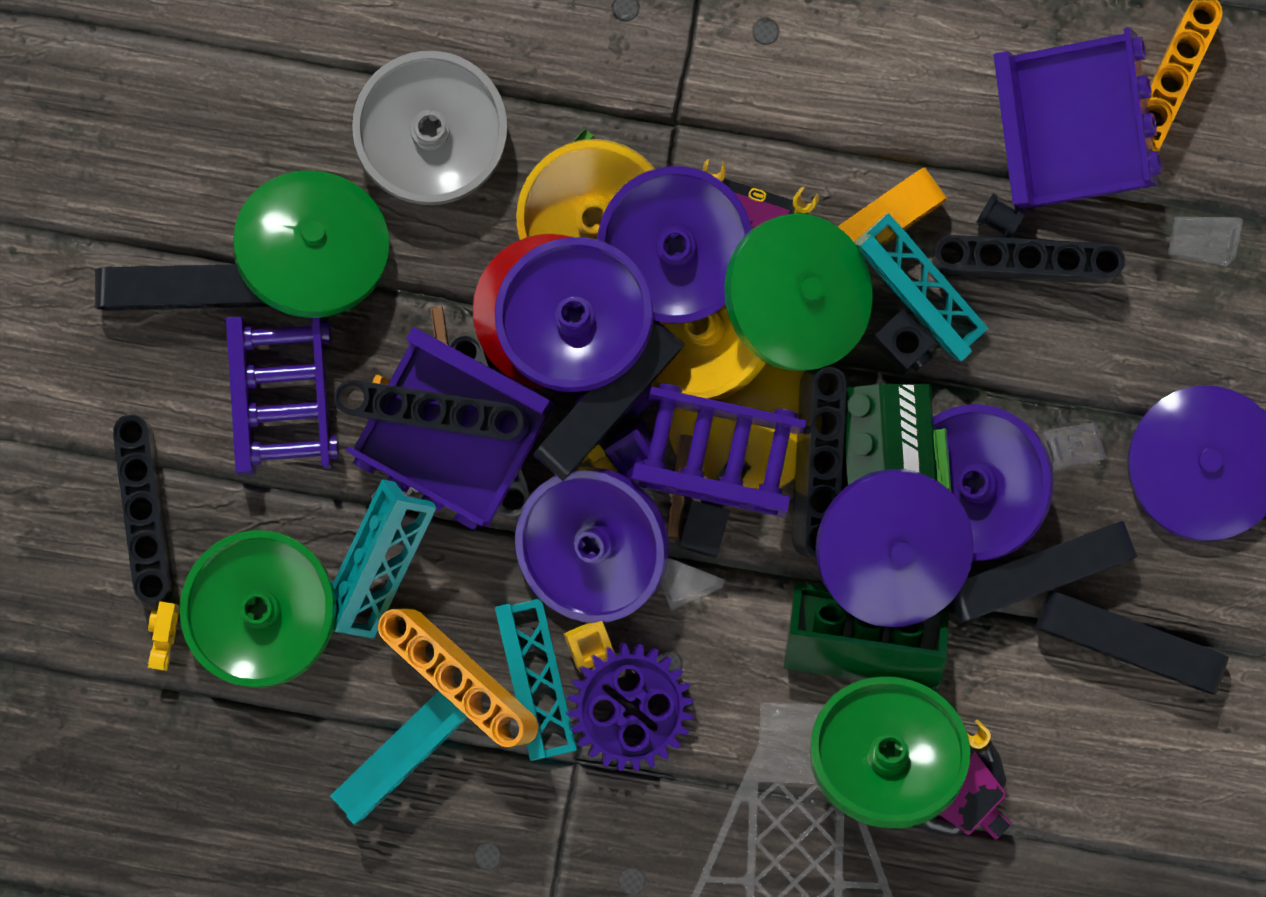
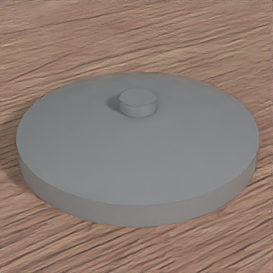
[352,51,507,205]

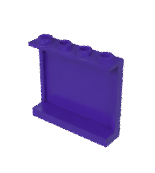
[993,27,1162,210]
[346,327,555,530]

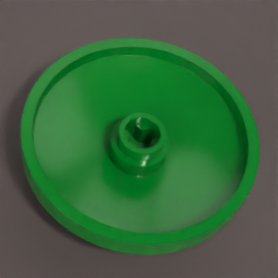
[233,171,389,318]
[724,214,873,371]
[180,530,337,688]
[809,677,970,828]

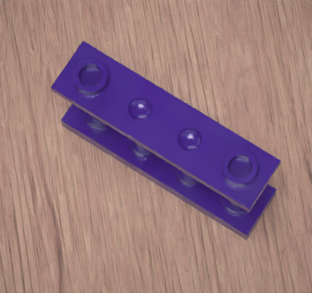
[226,317,339,476]
[631,384,806,518]

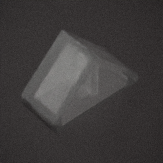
[1168,217,1243,267]
[1039,422,1106,474]
[659,558,725,612]

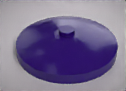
[597,166,752,324]
[495,237,653,392]
[1127,386,1266,541]
[933,404,1054,561]
[515,467,669,623]
[816,469,974,627]

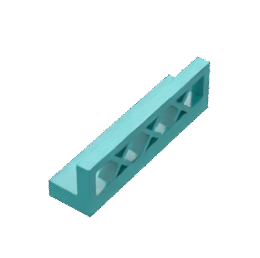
[854,213,989,361]
[333,479,437,638]
[495,598,577,761]
[330,691,468,825]

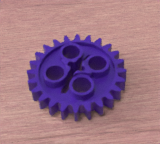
[566,643,694,771]

